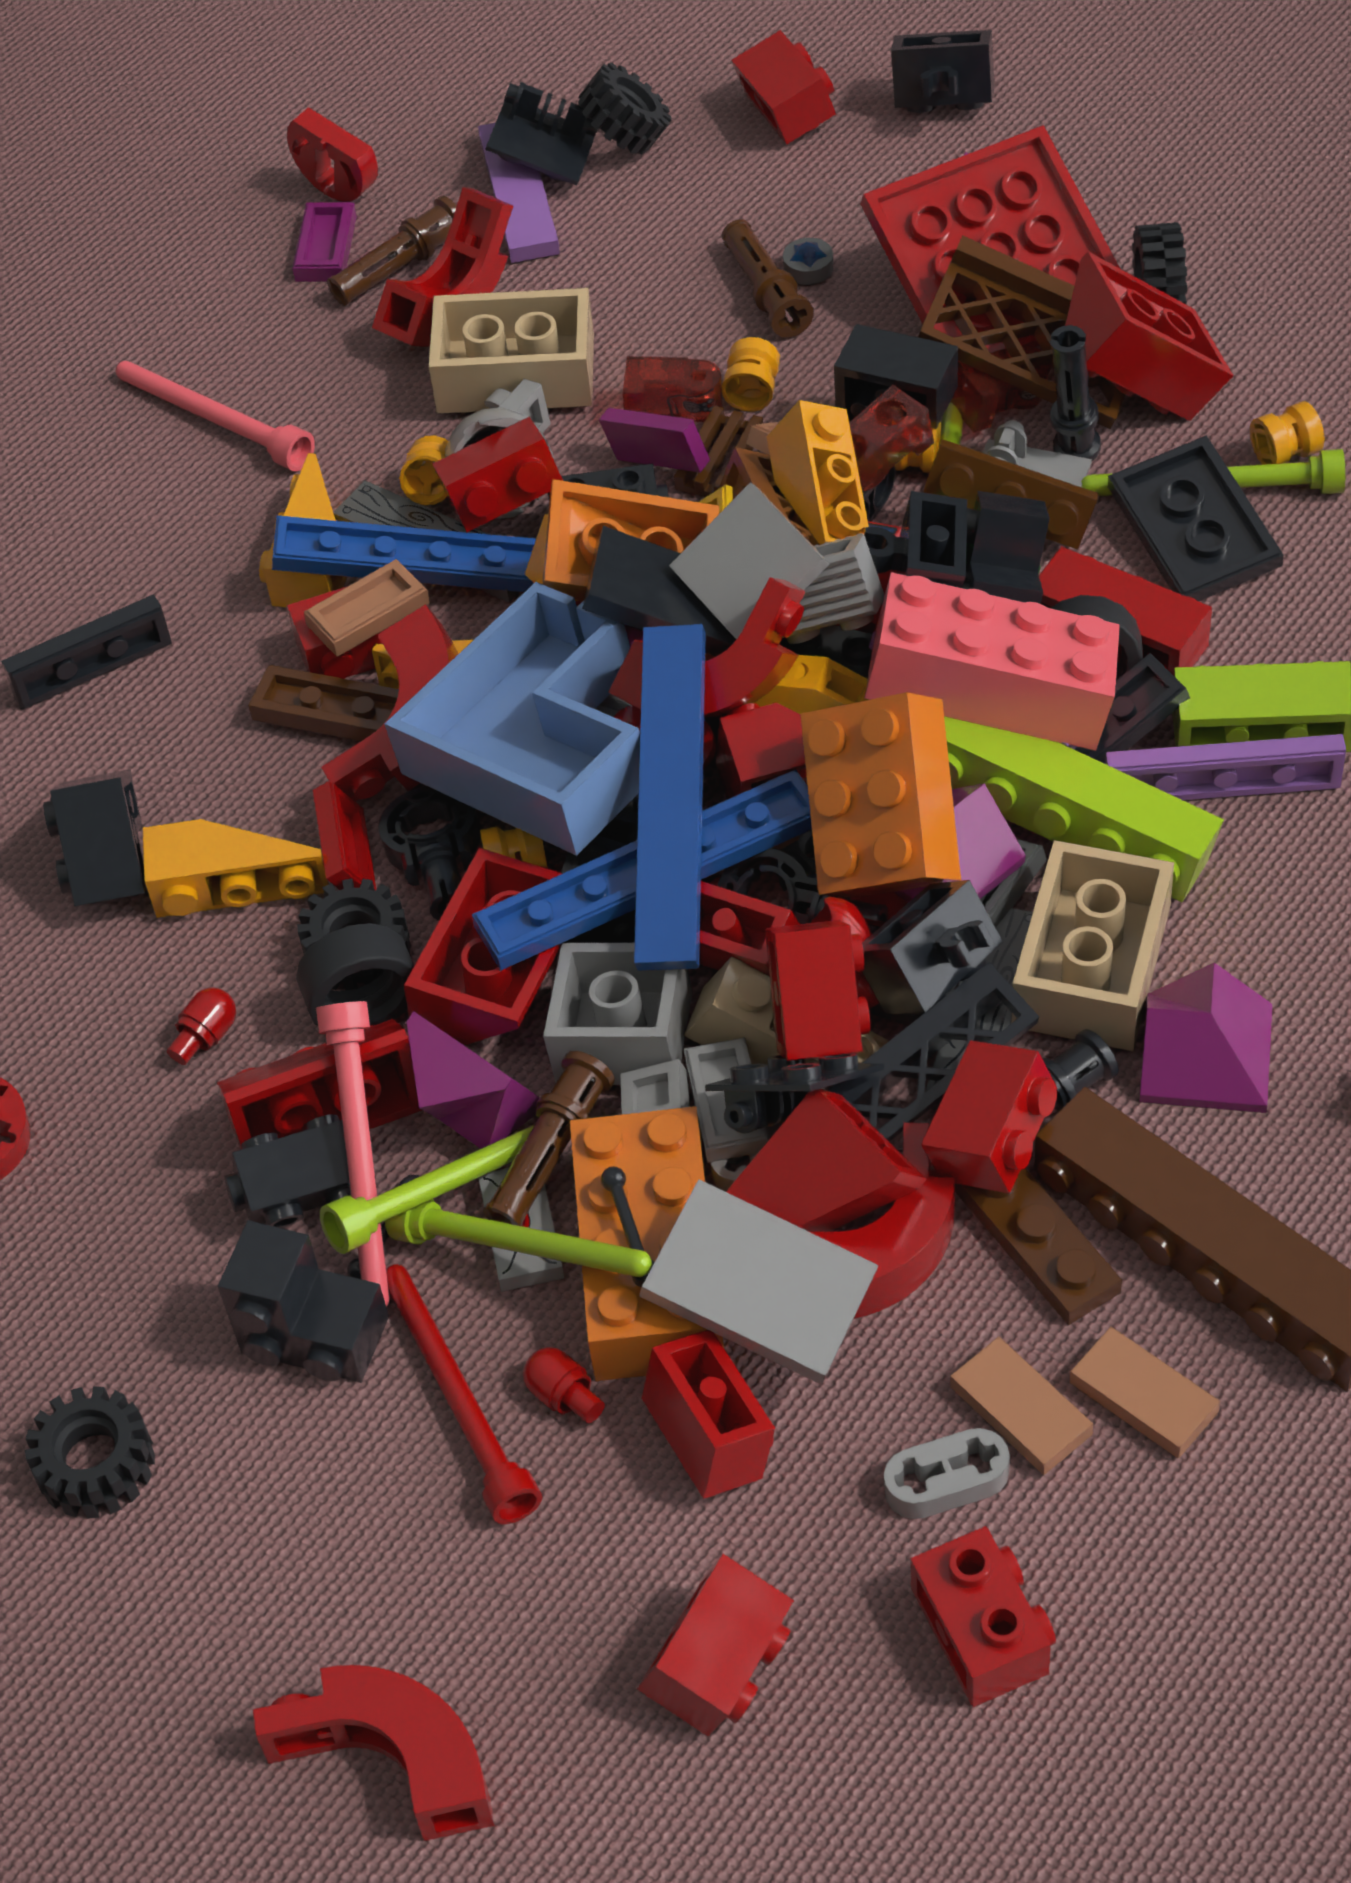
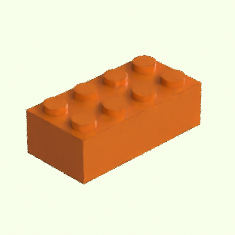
[570,1106,724,1382]

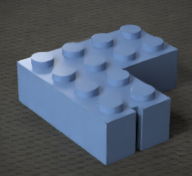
[385,582,640,856]

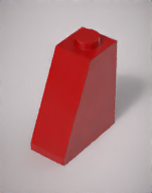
[726,1089,927,1231]

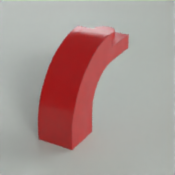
[372,187,513,347]
[608,577,806,718]
[321,604,458,802]
[808,1123,955,1319]
[253,1665,495,1841]

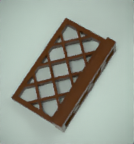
[918,235,1125,429]

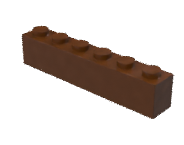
[1034,1087,1351,1392]

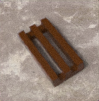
[674,406,763,497]

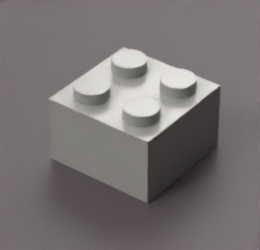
[543,943,693,1085]

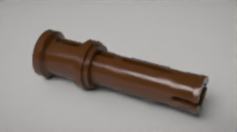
[327,196,457,306]
[721,219,814,338]
[483,1051,615,1226]

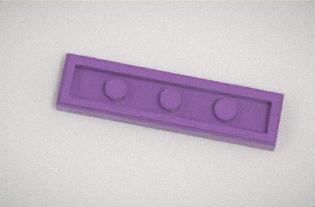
[478,123,560,263]
[1105,734,1346,800]

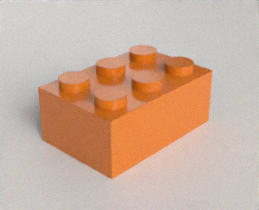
[800,692,961,898]

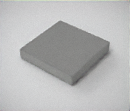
[669,482,830,639]

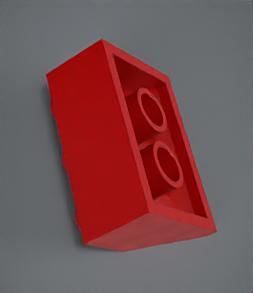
[1065,252,1234,421]
[404,848,563,1045]
[217,1019,422,1150]

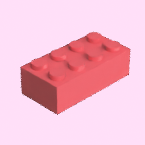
[865,572,1120,751]

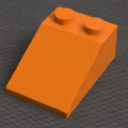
[543,479,719,602]

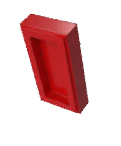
[313,781,377,891]

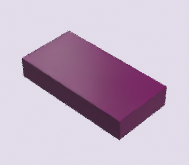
[292,202,357,282]
[599,408,710,473]

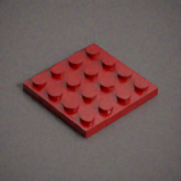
[860,125,1121,378]

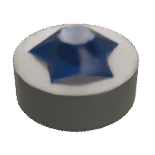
[783,238,834,285]

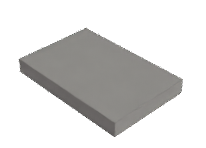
[639,1179,879,1385]

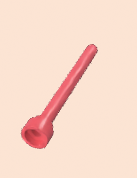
[115,361,315,472]
[316,1001,389,1307]

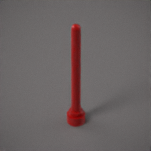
[386,1264,543,1524]

